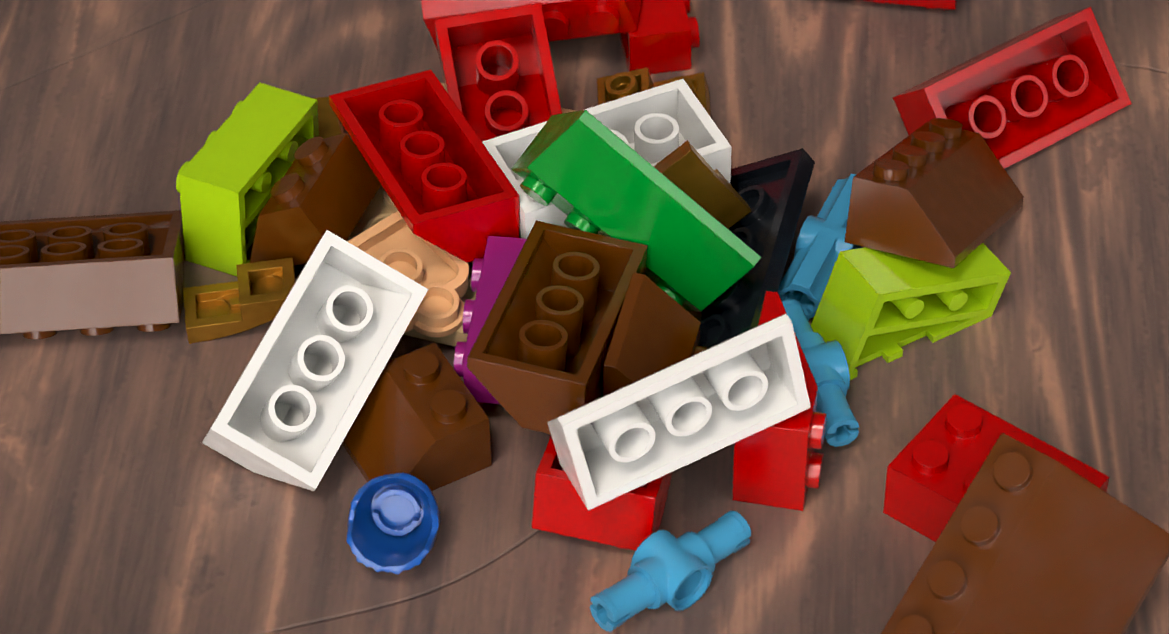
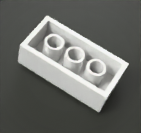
[482,79,732,239]

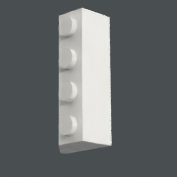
[202,230,428,491]
[547,314,811,510]

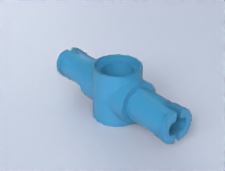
[782,299,859,447]
[590,510,751,632]

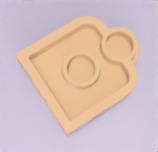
[347,211,469,337]

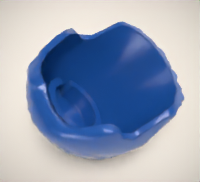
[347,473,441,575]

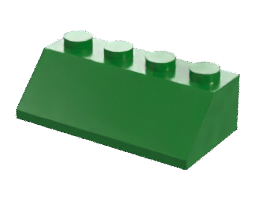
[511,110,761,312]

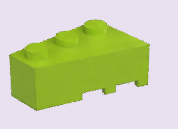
[176,82,319,277]
[811,243,1011,380]

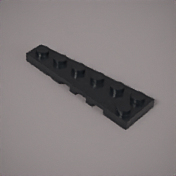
[699,148,815,349]

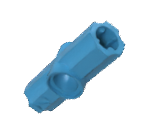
[778,173,863,321]

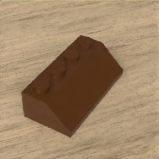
[845,118,1024,268]
[467,221,648,435]

